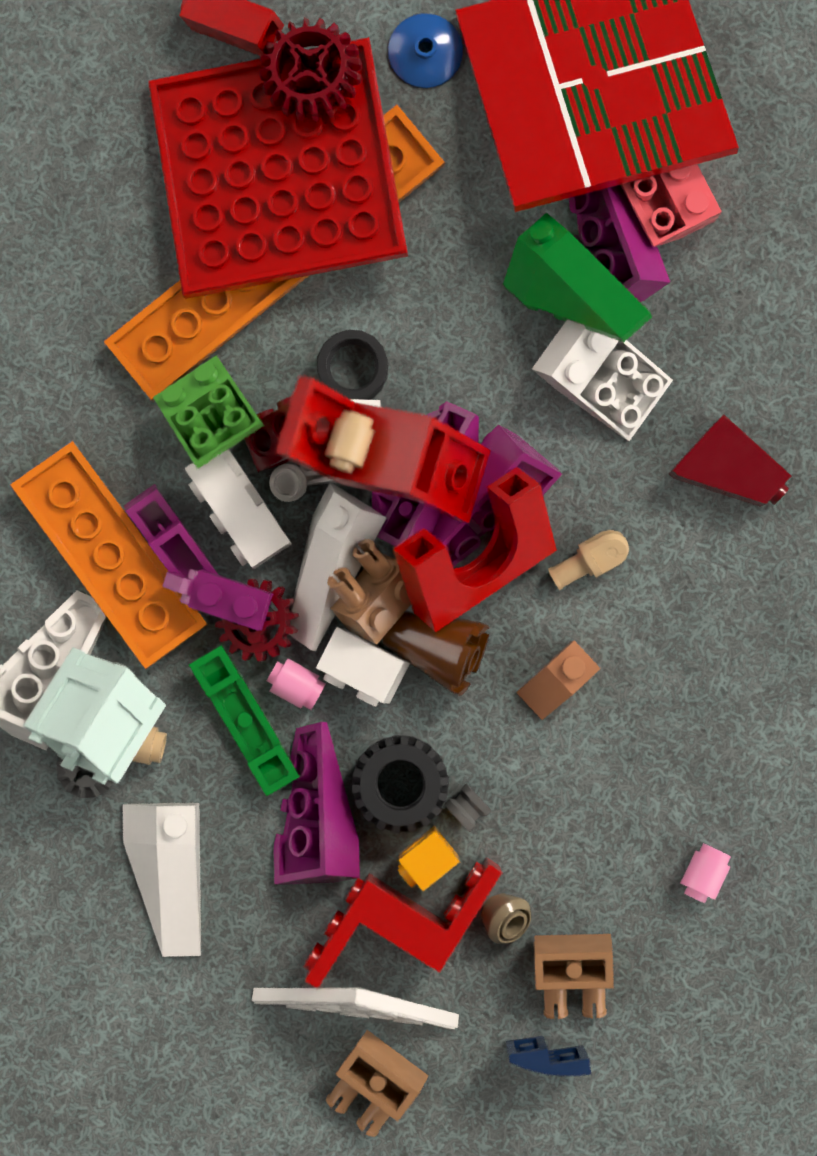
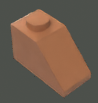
[516,640,601,720]

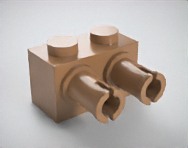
[327,539,411,645]
[534,934,614,1019]
[326,1030,428,1137]

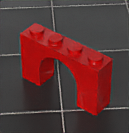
[179,0,284,56]
[393,467,557,633]

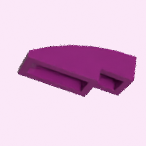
[124,484,219,576]

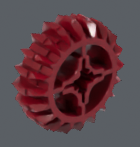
[259,17,362,122]

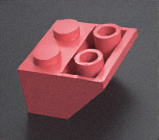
[620,164,722,247]

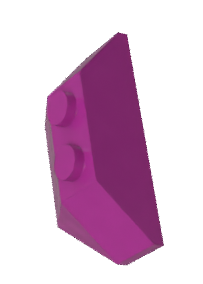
[372,401,479,547]

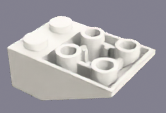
[532,319,673,441]

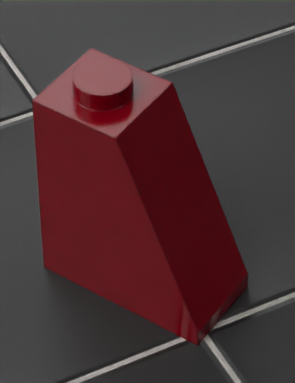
[668,414,792,507]

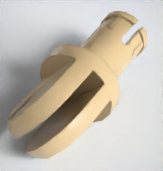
[548,530,629,590]

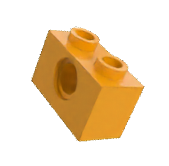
[398,825,460,891]

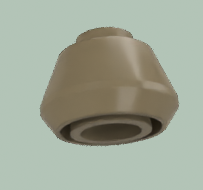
[481,893,531,944]

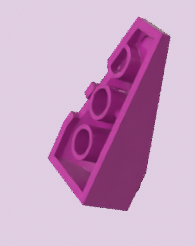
[569,185,670,302]
[432,424,562,567]
[274,722,360,885]

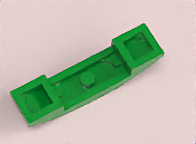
[189,645,300,797]

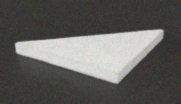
[252,988,459,1029]

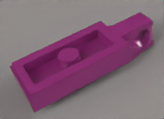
[162,569,273,631]

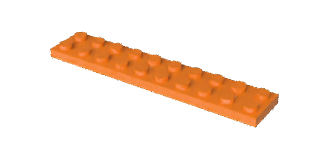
[104,105,445,402]

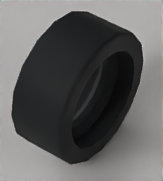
[317,330,388,400]

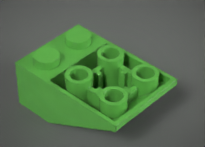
[153,355,264,469]

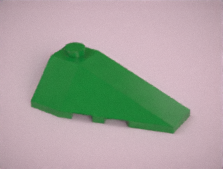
[503,212,653,343]

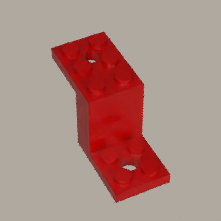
[276,376,491,523]
[303,857,502,989]

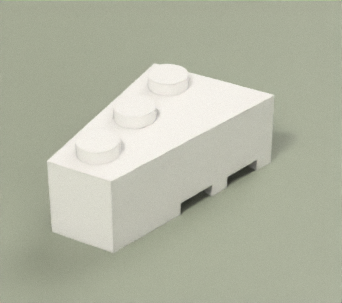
[184,449,292,569]

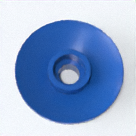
[388,14,463,88]

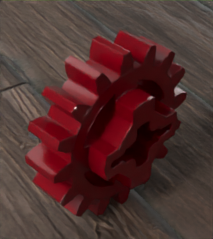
[215,579,299,662]

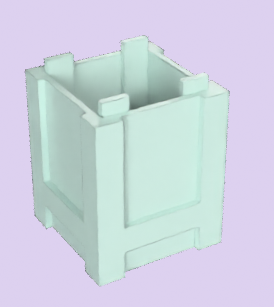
[23,648,166,785]

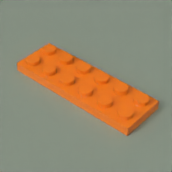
[10,441,207,670]

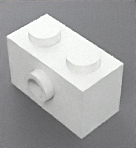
[316,627,410,706]

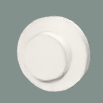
[269,464,307,502]

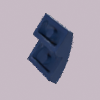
[506,1036,592,1076]

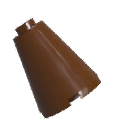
[383,611,489,696]

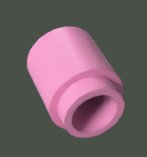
[267,659,326,710]
[680,843,731,903]

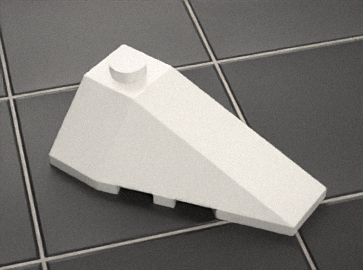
[289,483,386,651]
[0,591,107,750]
[123,803,201,957]

